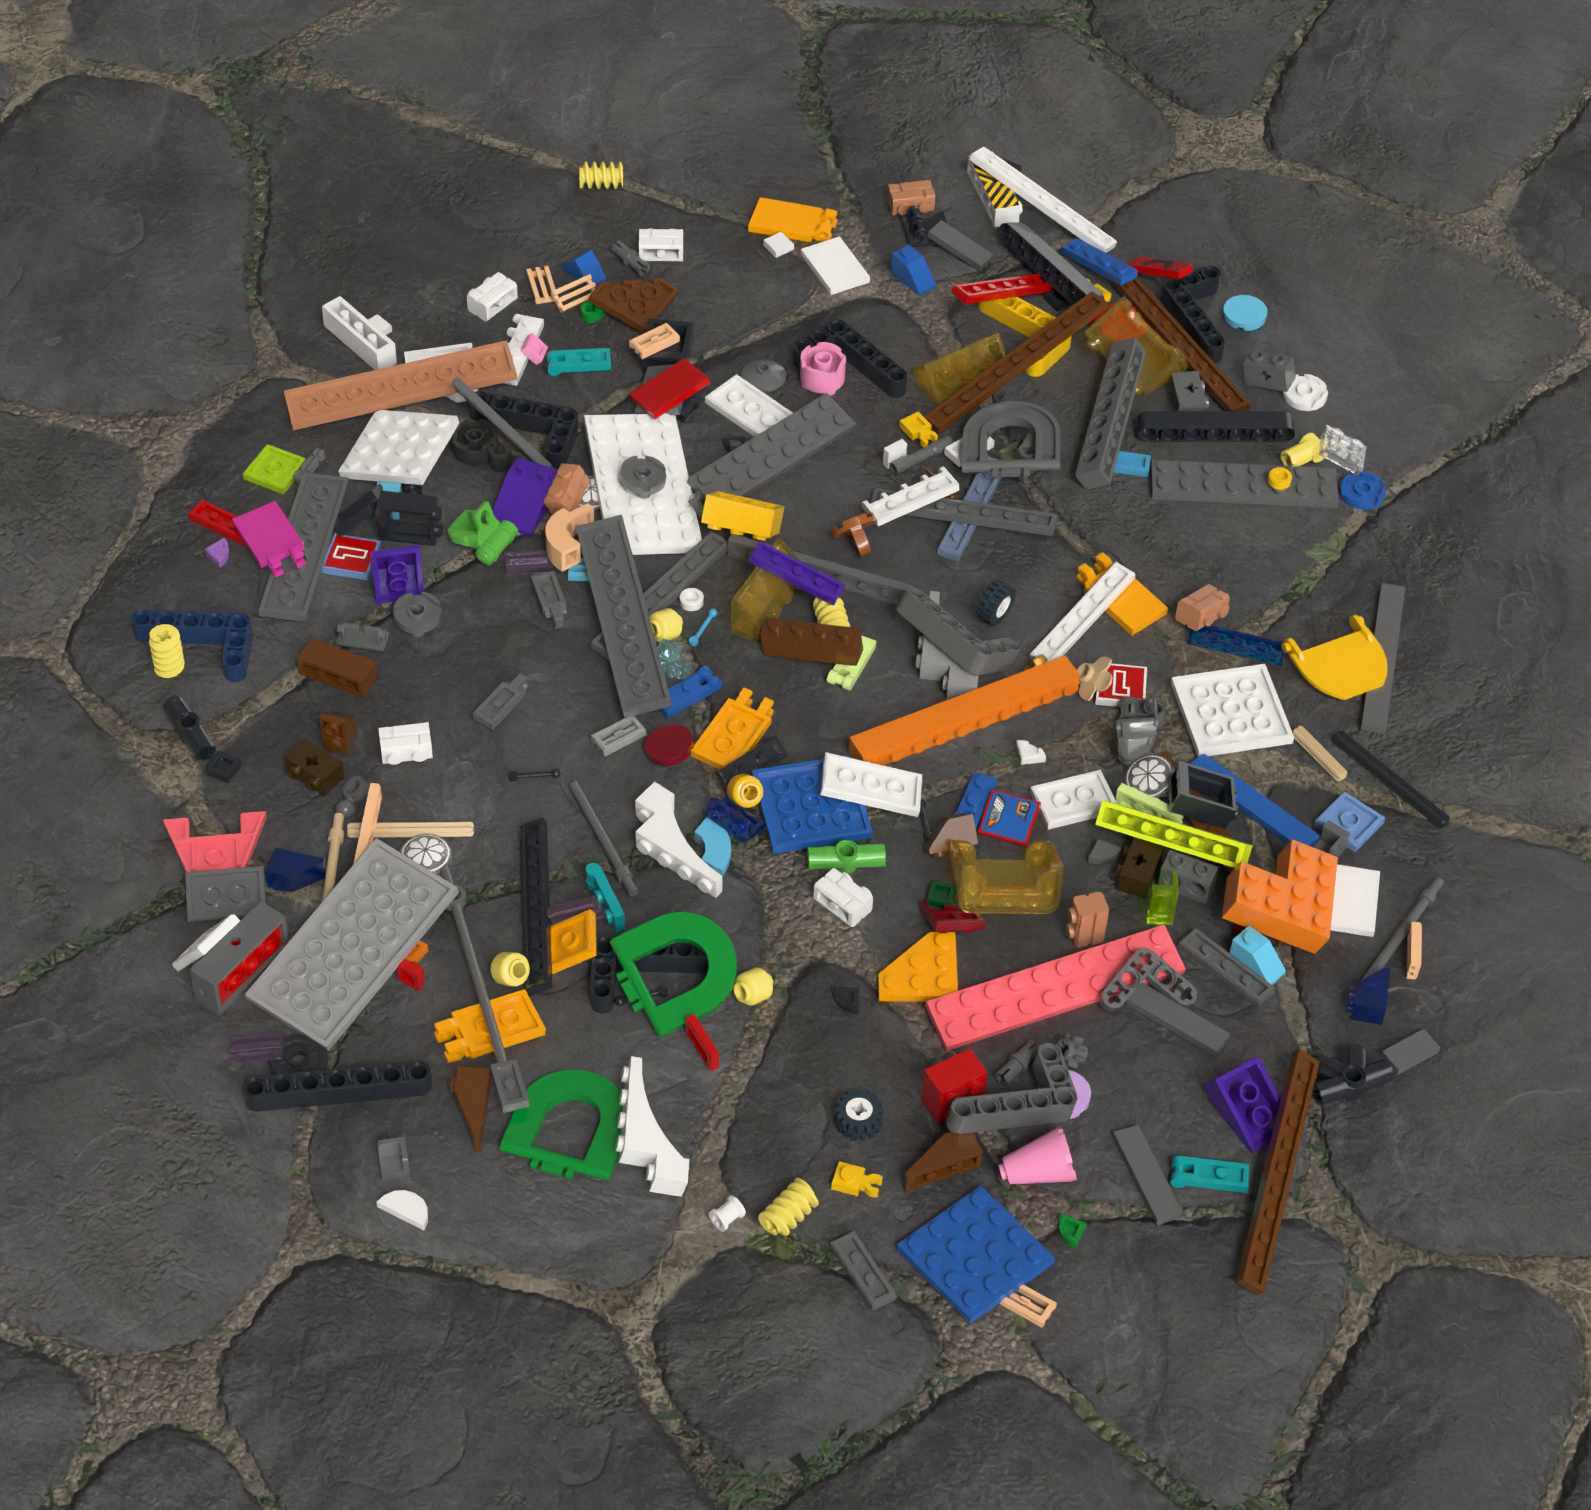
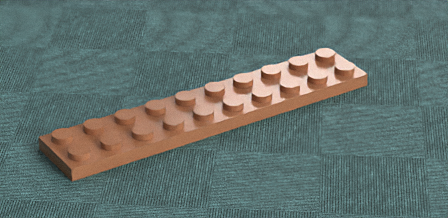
[284,340,518,430]

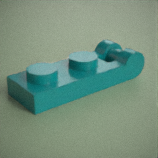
[547,348,611,376]
[586,863,625,933]
[1170,1156,1249,1193]

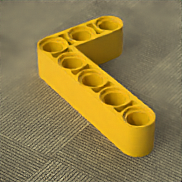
[978,297,1072,377]

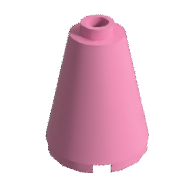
[998,1127,1077,1184]

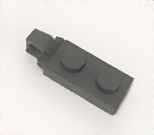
[531,571,567,629]
[473,673,529,730]

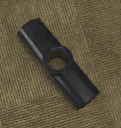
[163,695,216,761]

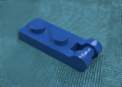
[658,666,723,718]
[954,771,998,832]

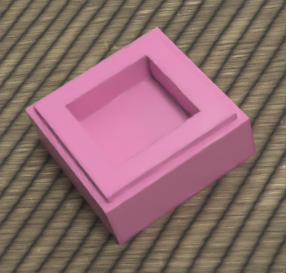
[520,333,548,365]

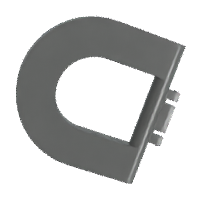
[962,401,1061,477]

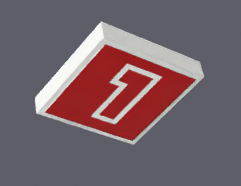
[1095,664,1147,708]

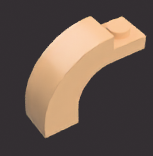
[545,503,594,572]

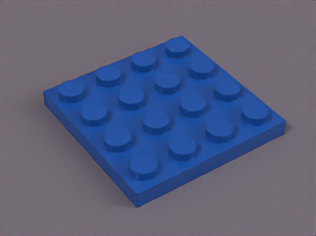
[752,755,873,854]
[897,1186,1055,1324]

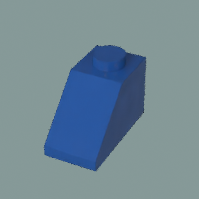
[891,244,936,297]

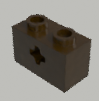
[284,738,344,796]
[1115,837,1164,899]

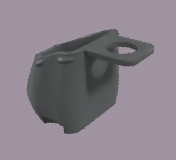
[1115,696,1159,766]

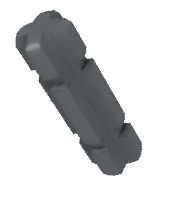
[293,448,326,484]

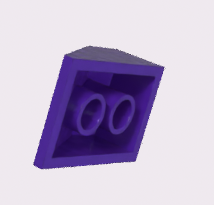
[492,457,558,537]
[371,545,424,604]
[1203,1056,1281,1153]

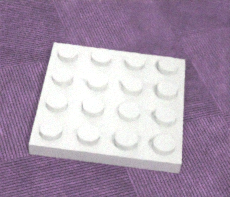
[338,410,460,485]
[1171,664,1294,757]

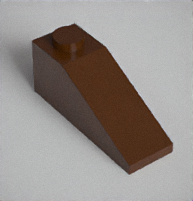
[450,1066,491,1152]
[904,1131,983,1192]

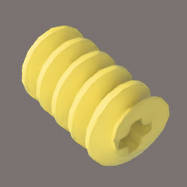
[580,161,623,189]
[813,597,850,627]
[149,624,185,678]
[758,1178,819,1236]

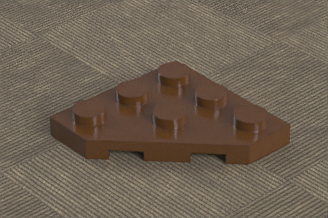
[588,278,679,334]

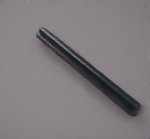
[1333,731,1450,828]

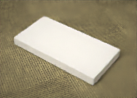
[705,374,793,437]
[820,753,922,817]

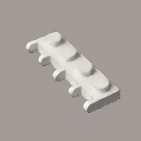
[504,314,544,386]
[861,466,959,526]

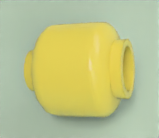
[649,608,683,643]
[490,952,530,986]
[733,967,773,1006]

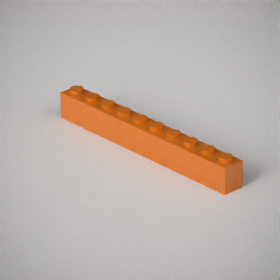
[849,655,1080,766]

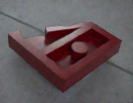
[919,901,986,933]

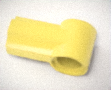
[1280,433,1329,467]

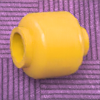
[727,774,763,808]

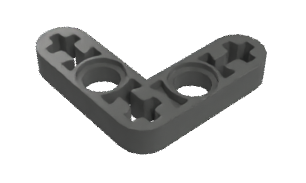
[1099,948,1197,1012]

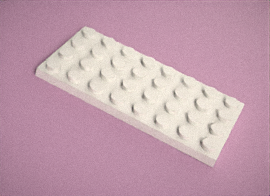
[584,414,702,555]

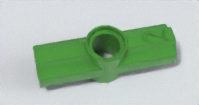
[807,840,886,874]

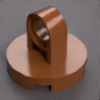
[830,512,877,557]

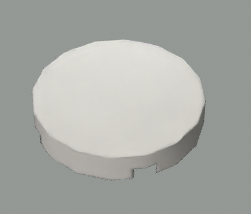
[1282,374,1328,411]

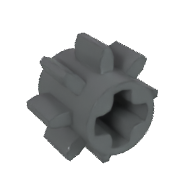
[1056,1034,1088,1068]

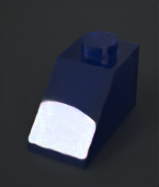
[265,848,326,893]
[1347,967,1391,1025]

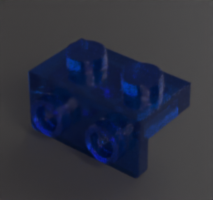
[706,797,765,843]

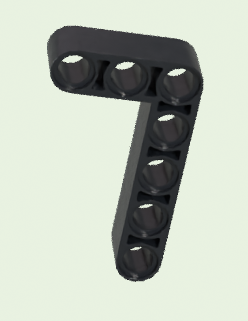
[1160,265,1225,363]
[793,319,907,398]
[469,391,579,470]
[590,936,709,1014]

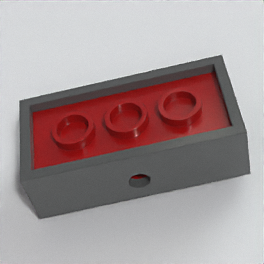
[190,901,289,1016]

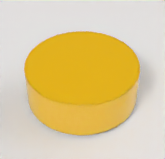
[1268,467,1292,490]

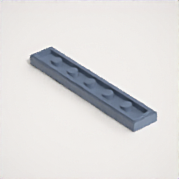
[937,456,1002,561]

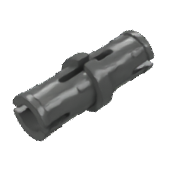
[611,240,650,276]
[994,1040,1039,1086]

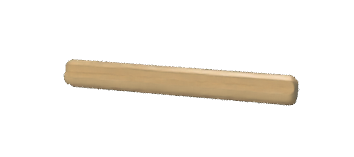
[347,821,474,838]

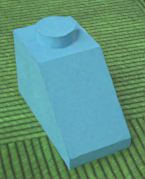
[1230,925,1286,985]

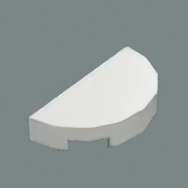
[377,1190,428,1230]

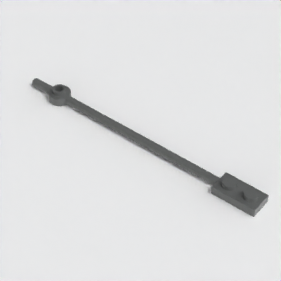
[440,866,530,1113]

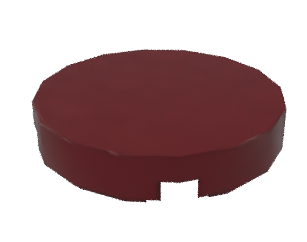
[644,724,694,766]

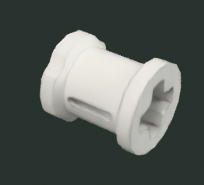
[709,1195,746,1232]

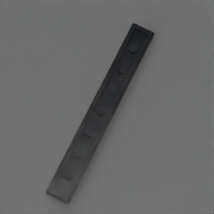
[520,817,553,996]

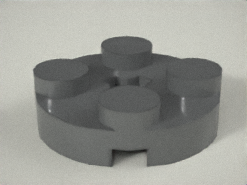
[619,456,667,498]
[393,592,442,637]

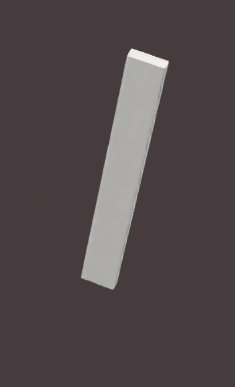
[969,147,1117,253]

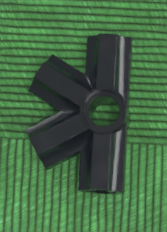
[1312,1044,1395,1106]

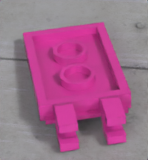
[232,501,306,578]

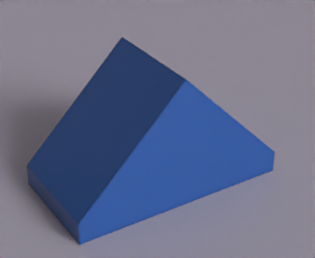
[561,250,607,291]

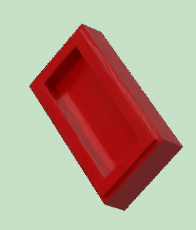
[685,1014,719,1071]

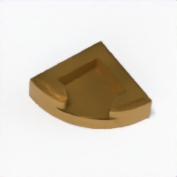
[1021,654,1048,672]

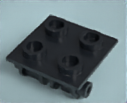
[901,206,947,247]

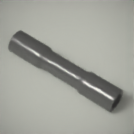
[890,435,953,475]

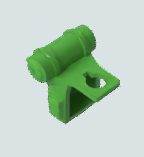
[448,501,518,566]

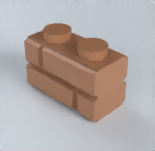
[887,180,935,216]
[543,463,590,515]
[1175,584,1230,631]
[1065,892,1109,948]

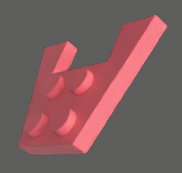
[163,811,267,872]

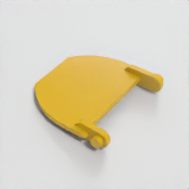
[1282,614,1388,700]

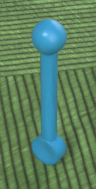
[689,608,718,647]

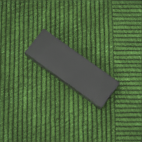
[927,220,994,271]
[830,1231,897,1311]

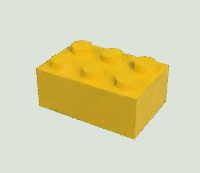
[701,491,785,541]

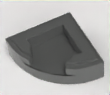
[688,490,705,520]
[1088,839,1122,864]

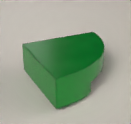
[1058,1213,1087,1249]

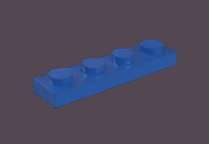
[1061,238,1137,286]

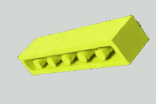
[1095,800,1253,868]

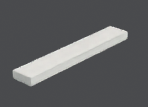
[1030,562,1135,663]

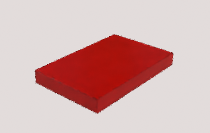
[629,358,710,419]

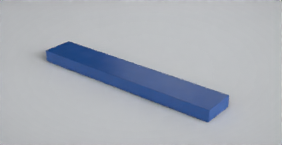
[1190,754,1320,847]

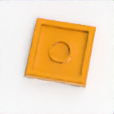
[551,909,596,974]

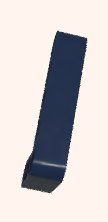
[131,610,253,683]

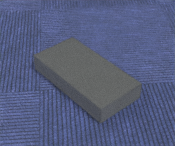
[1381,1029,1440,1075]

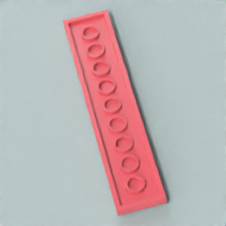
[925,925,1186,1052]

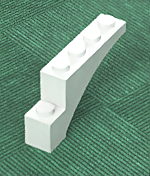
[635,782,722,898]
[615,1056,689,1197]

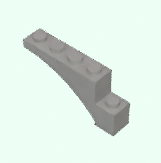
[916,591,979,700]

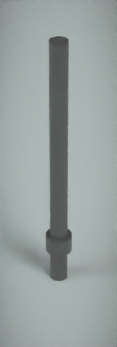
[569,781,639,897]
[1361,877,1444,987]

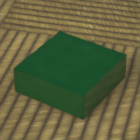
[926,880,957,909]

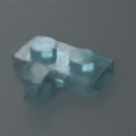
[657,639,692,680]

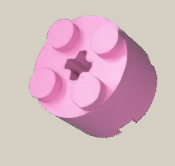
[800,342,846,396]

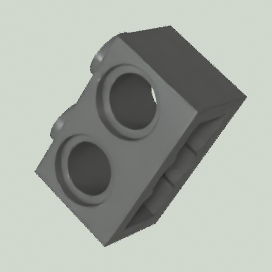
[1158,850,1218,904]

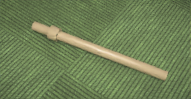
[322,813,344,902]

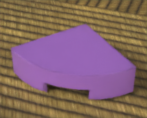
[205,538,230,568]

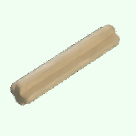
[1293,726,1348,782]

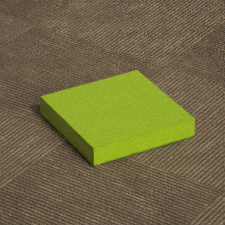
[243,444,306,495]

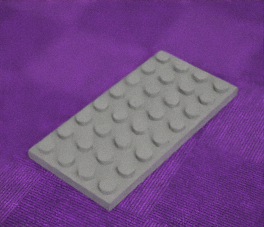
[245,838,459,1052]

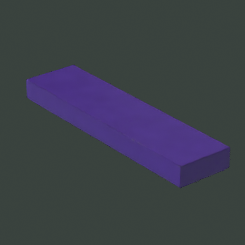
[748,541,845,606]

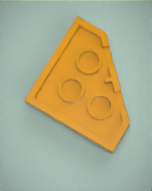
[878,932,958,1002]

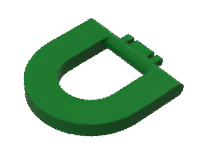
[609,912,737,1038]
[500,1070,623,1181]

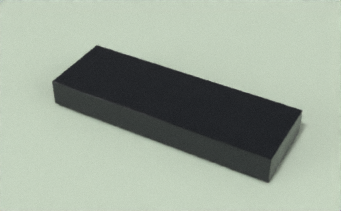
[715,735,788,793]

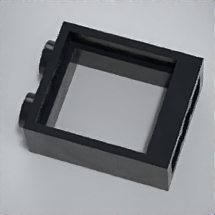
[642,318,693,372]
[376,490,443,546]
[1168,761,1238,828]

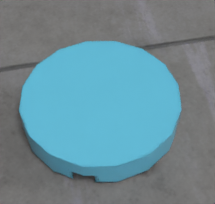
[1223,295,1267,331]

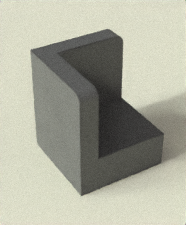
[1313,820,1350,857]
[377,1136,410,1181]

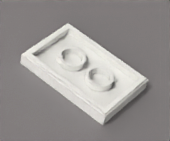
[801,237,870,295]
[1030,770,1117,830]
[1331,864,1380,937]
[172,914,240,971]

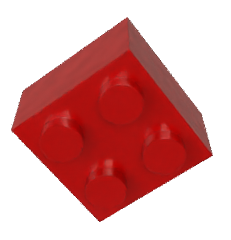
[921,1048,988,1124]

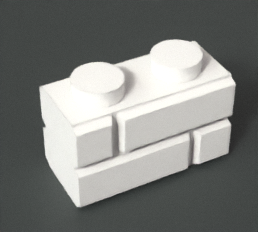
[639,228,683,261]
[467,272,518,322]
[378,722,433,765]
[813,868,873,927]

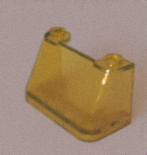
[1084,296,1189,396]
[950,840,1064,914]

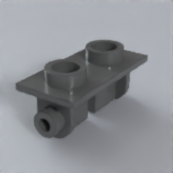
[336,621,390,652]

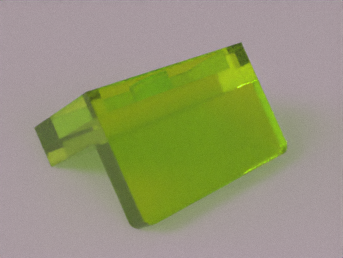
[1147,870,1179,925]

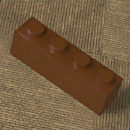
[760,618,864,666]

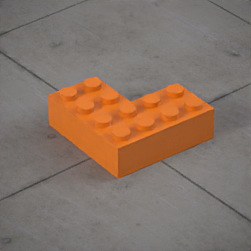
[1222,839,1338,954]

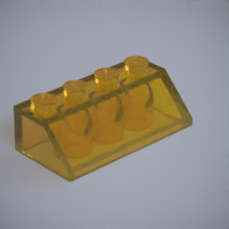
[912,333,1007,406]
[731,538,800,643]

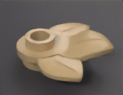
[1077,657,1113,701]

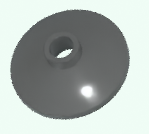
[741,359,786,393]

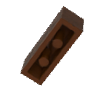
[297,638,378,698]

